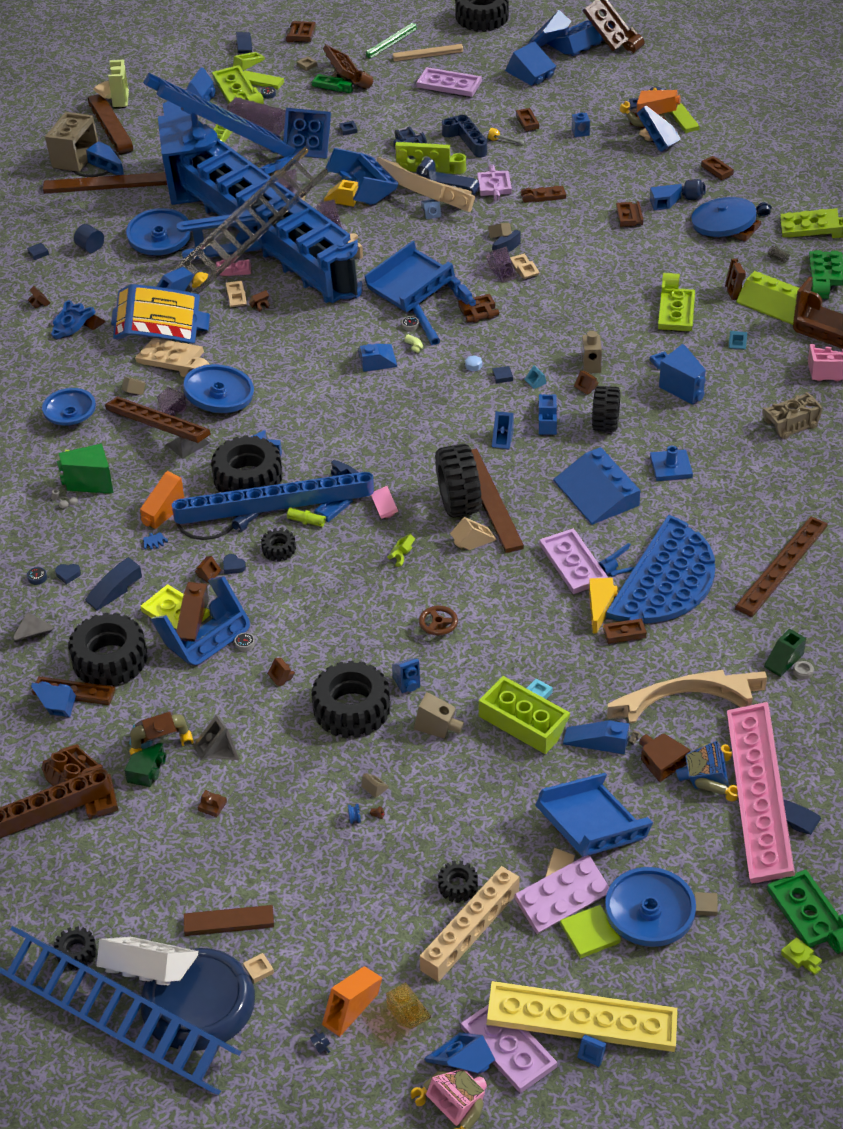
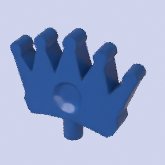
[143,532,168,550]

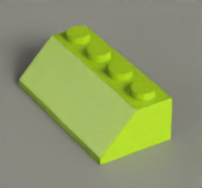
[736,271,799,325]
[479,676,570,754]

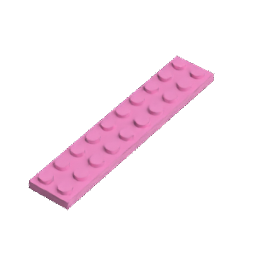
[727,702,795,884]

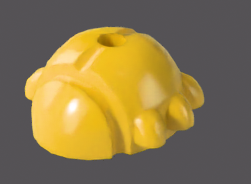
[192,272,208,288]

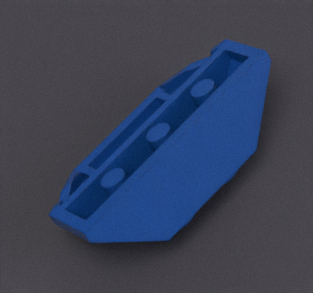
[186,67,216,102]

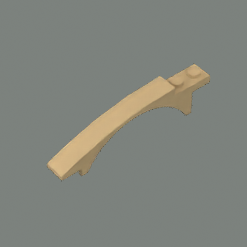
[377,157,475,212]
[607,670,767,723]

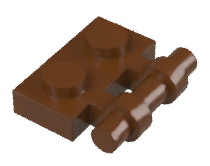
[458,294,499,323]

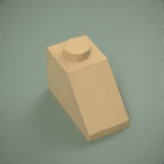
[450,517,497,550]

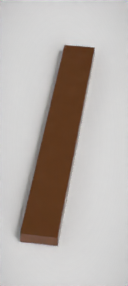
[43,172,167,194]
[105,396,211,443]
[472,448,524,553]
[735,516,828,617]

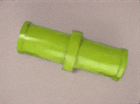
[287,508,326,528]

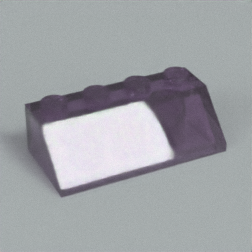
[227,97,286,135]

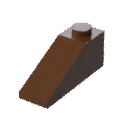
[176,582,209,642]

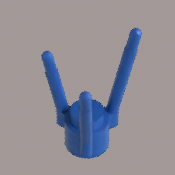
[598,543,635,577]

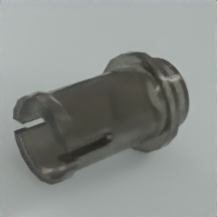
[768,246,790,264]

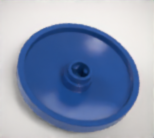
[691,197,757,237]
[126,208,191,255]
[183,364,254,413]
[605,867,696,947]

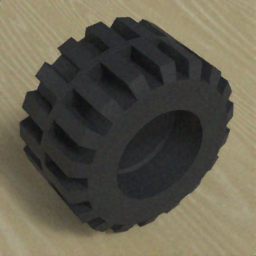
[592,386,620,432]

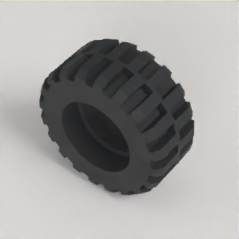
[455,0,509,32]
[211,435,283,493]
[435,443,482,518]
[68,613,147,687]
[311,661,390,738]

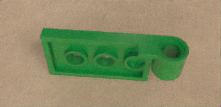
[809,250,843,299]
[767,869,843,954]

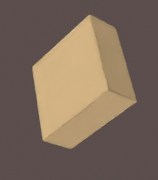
[243,953,274,983]

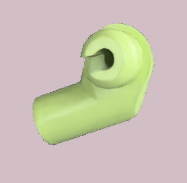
[405,334,423,353]

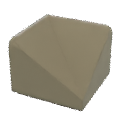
[488,223,511,238]
[122,377,146,395]

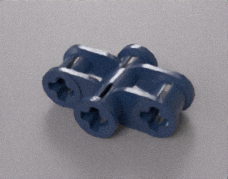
[393,126,427,159]

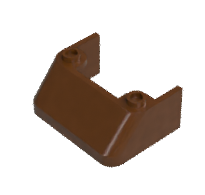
[793,276,843,349]

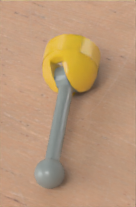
[488,128,524,146]

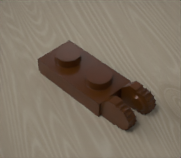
[520,186,566,203]

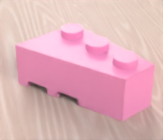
[808,344,843,381]

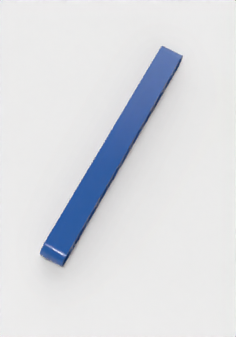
[172,472,374,524]

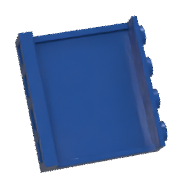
[364,241,455,313]
[535,773,653,857]

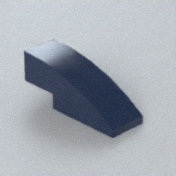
[85,557,142,611]

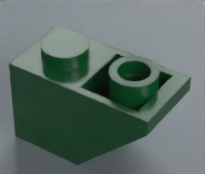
[764,628,806,677]
[124,743,167,787]

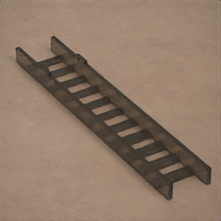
[170,147,329,294]

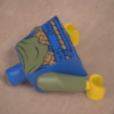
[676,741,738,802]

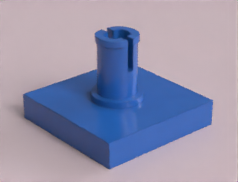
[650,445,693,481]

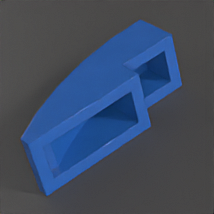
[539,394,557,435]

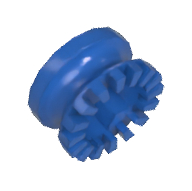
[348,804,361,824]

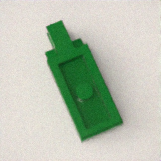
[311,74,353,93]

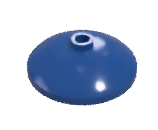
[42,388,96,426]

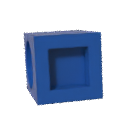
[571,113,590,137]

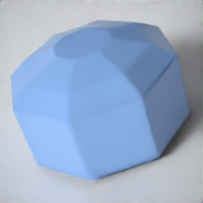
[465,356,482,371]

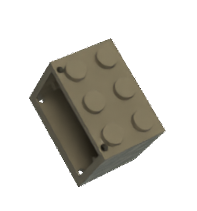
[45,112,98,172]

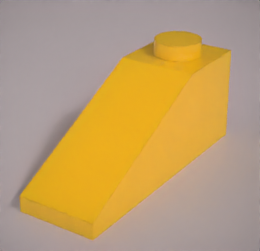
[589,578,617,633]

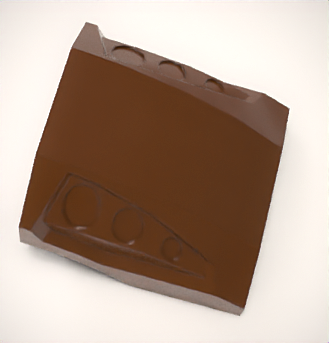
[41,744,103,786]

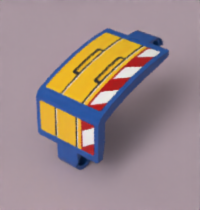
[111,284,210,344]

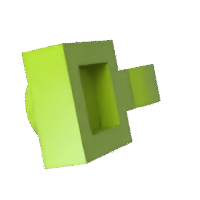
[387,534,415,567]
[781,937,822,975]

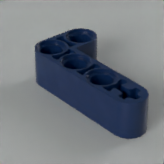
[442,115,487,158]
[416,158,480,196]

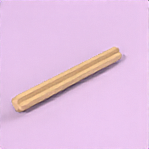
[393,44,463,61]

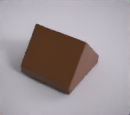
[83,314,105,330]

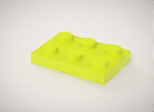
[140,584,210,629]

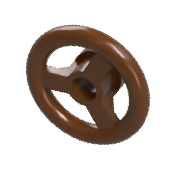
[419,605,458,636]

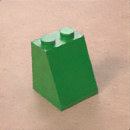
[57,443,114,494]

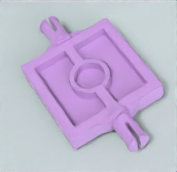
[477,165,512,201]

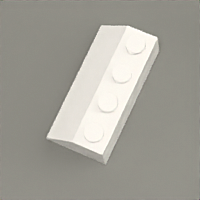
[97,937,198,985]

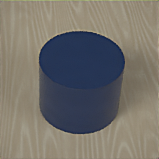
[74,224,104,253]

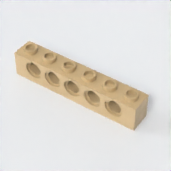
[420,866,519,982]

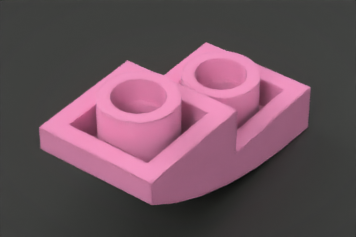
[216,258,251,276]
[371,486,398,519]

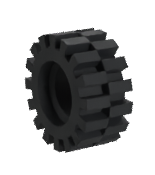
[261,528,296,562]
[438,861,478,903]
[54,926,97,970]

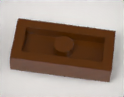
[516,108,539,131]
[701,156,734,180]
[603,618,647,644]

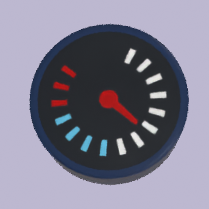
[261,87,276,99]
[27,567,47,585]

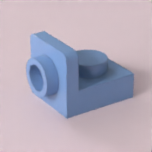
[421,199,441,219]

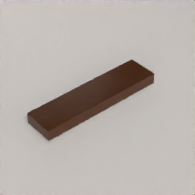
[32,676,116,706]
[184,905,274,936]

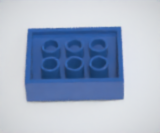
[547,20,613,56]
[553,447,640,525]

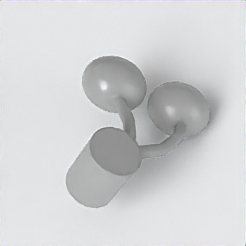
[51,489,78,509]

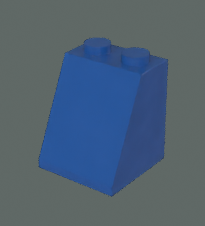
[505,41,557,86]
[659,344,706,405]

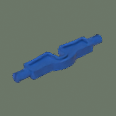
[260,153,302,174]
[447,277,476,306]

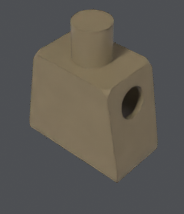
[581,331,602,373]
[414,692,464,738]

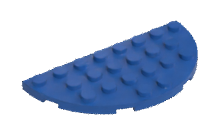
[606,514,715,623]

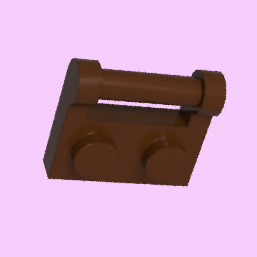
[286,21,316,42]

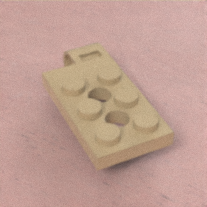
[135,338,210,377]

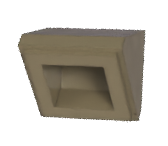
[361,773,389,798]

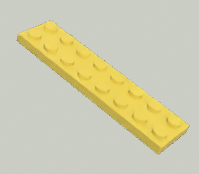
[486,981,677,1052]

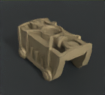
[762,392,822,439]

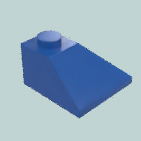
[358,344,397,372]
[424,1032,495,1074]

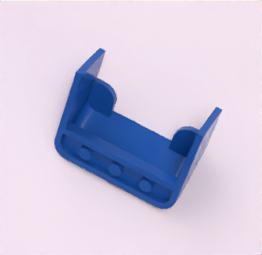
[325,148,399,205]
[150,576,250,665]

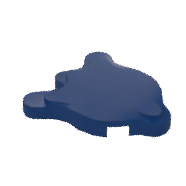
[51,300,96,339]

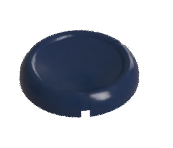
[140,948,255,1051]

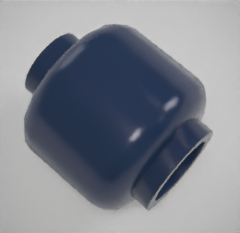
[682,179,706,200]

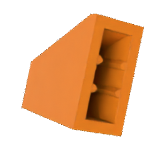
[637,90,681,118]
[140,471,184,529]
[322,966,382,1037]

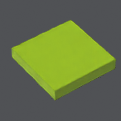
[560,905,621,959]

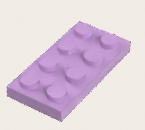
[417,67,482,97]
[539,528,608,594]
[513,855,609,934]
[461,1004,557,1094]

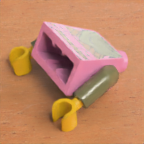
[411,1069,487,1129]

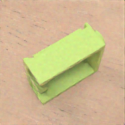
[108,60,129,107]

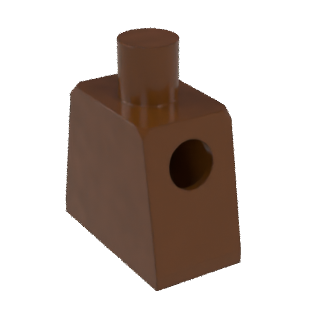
[639,734,690,782]

